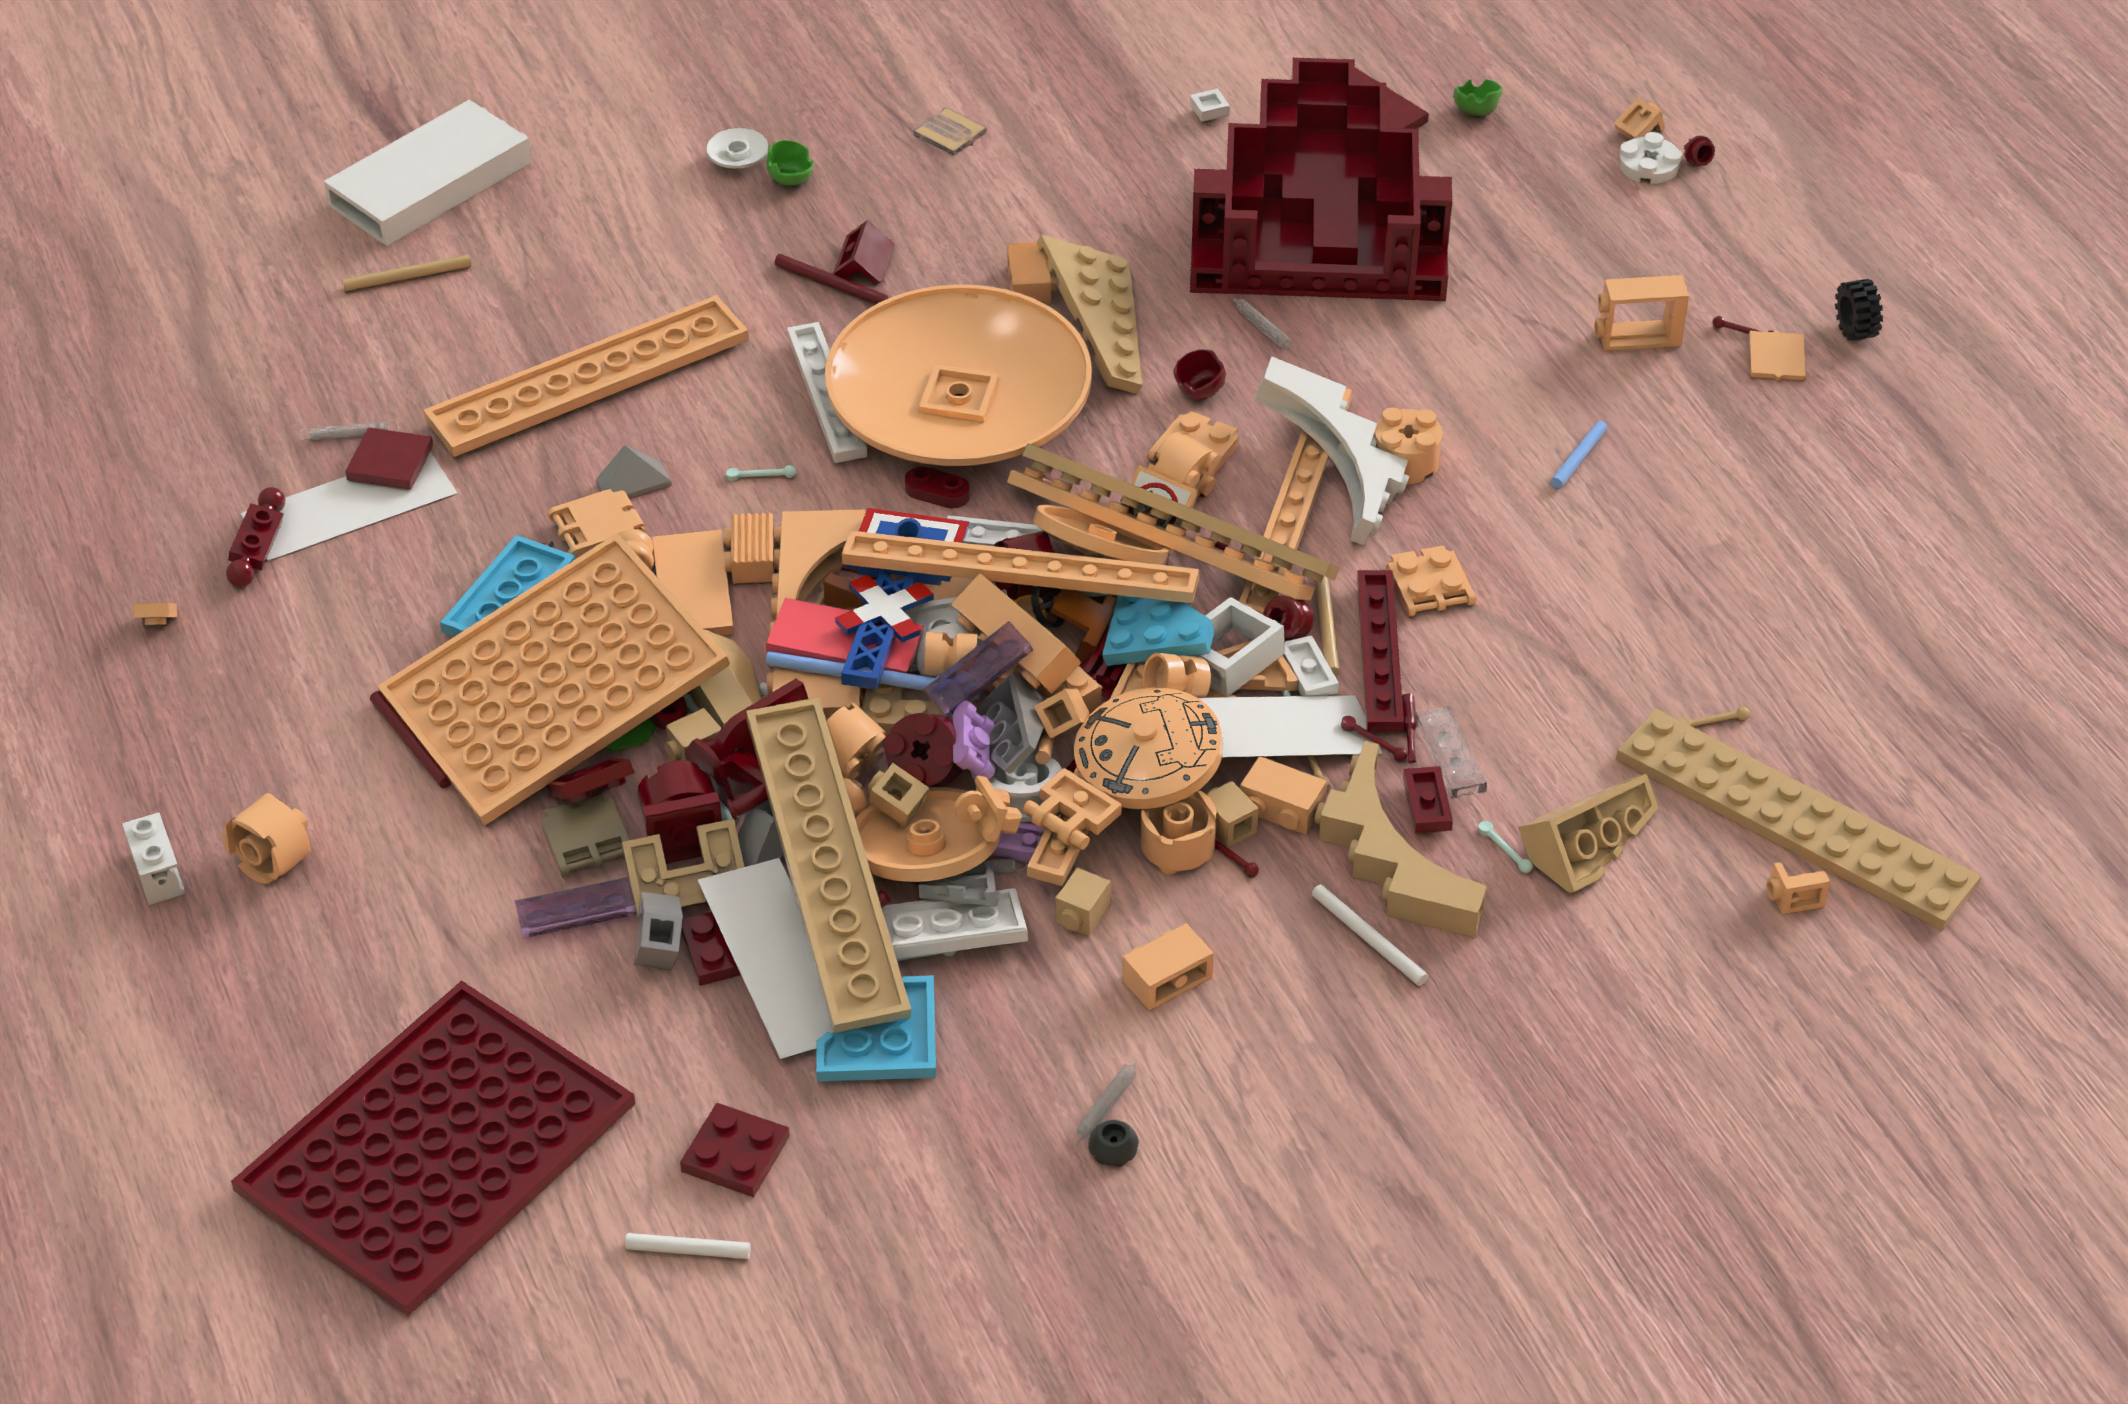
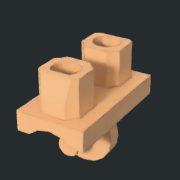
[954,776,1022,843]

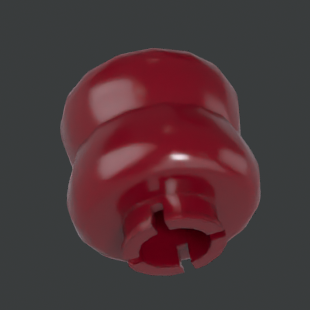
[1263,595,1314,641]

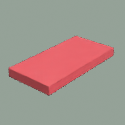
[766,598,924,674]

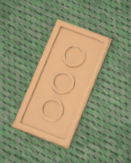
[652,530,734,636]

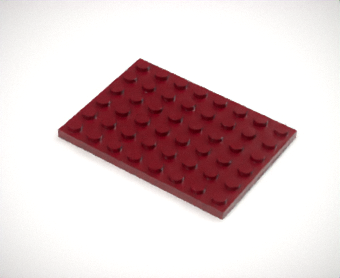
[231,980,636,1316]

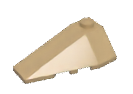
[689,630,761,728]
[1518,773,1659,893]

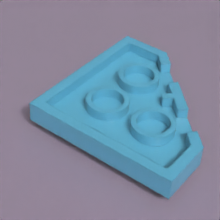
[1102,595,1215,666]
[816,976,936,1082]

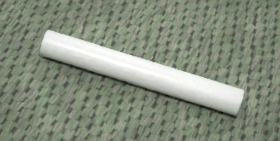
[625,1233,751,1259]

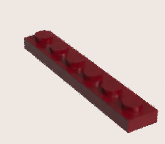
[1357,570,1404,732]

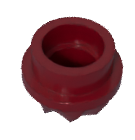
[1684,135,1715,166]

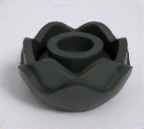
[1088,1120,1139,1167]

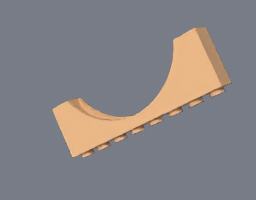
[767,509,865,720]

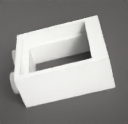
[1195,597,1285,697]

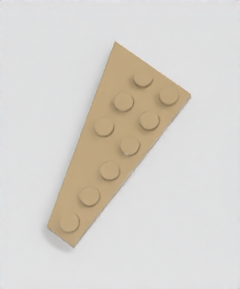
[1036,234,1142,394]

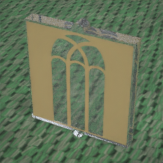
[914,107,987,156]

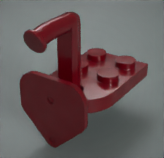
[685,678,809,820]

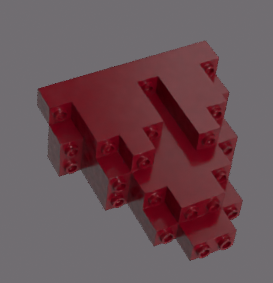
[1190,57,1453,301]

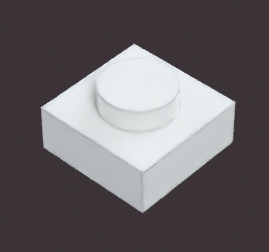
[1190,89,1230,122]

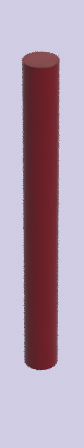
[775,254,888,304]
[370,691,451,788]

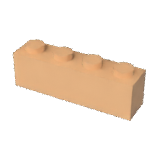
[951,573,1081,694]

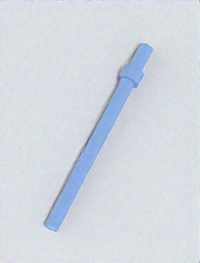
[766,651,981,700]

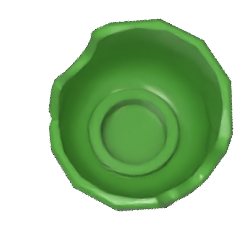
[1453,79,1503,116]
[766,140,813,186]

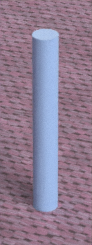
[1550,421,1608,489]

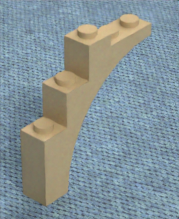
[1315,741,1487,938]

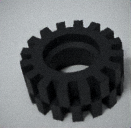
[1835,279,1883,341]

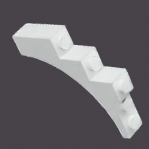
[1254,356,1409,545]

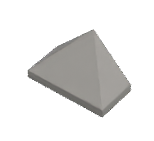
[596,445,672,499]

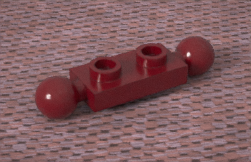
[226,487,286,587]

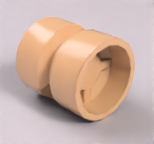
[924,632,978,681]
[1142,653,1211,698]

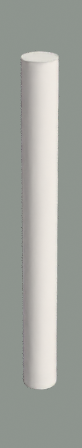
[1312,884,1429,987]

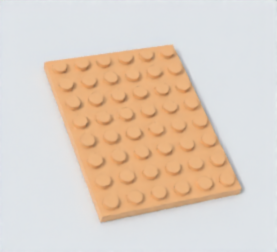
[377,533,731,825]

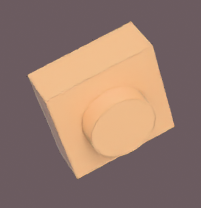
[133,603,177,625]

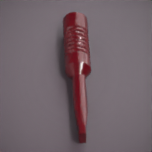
[1402,693,1417,763]

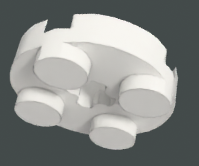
[1619,132,1682,184]

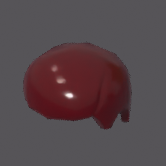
[1173,349,1227,400]

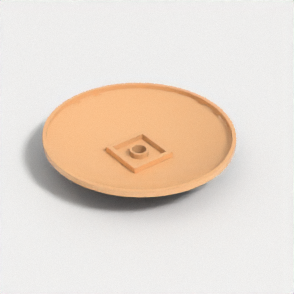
[825,285,1092,466]

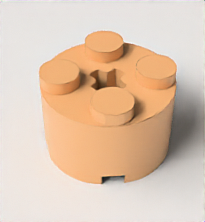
[1374,407,1443,484]
[1147,432,1221,508]
[826,703,887,781]
[1140,790,1216,875]
[222,793,311,884]

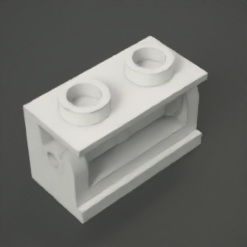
[122,812,186,905]

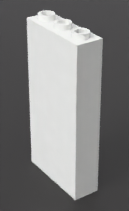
[324,99,532,246]

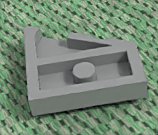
[918,861,997,906]

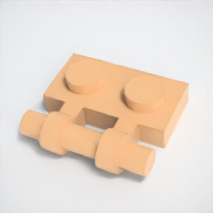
[1022,768,1122,850]

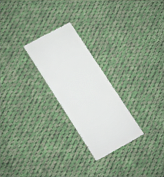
[240,451,457,561]
[1199,695,1383,757]
[697,858,833,1059]

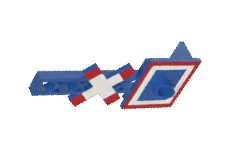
[835,508,969,689]

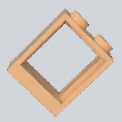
[1594,275,1689,351]

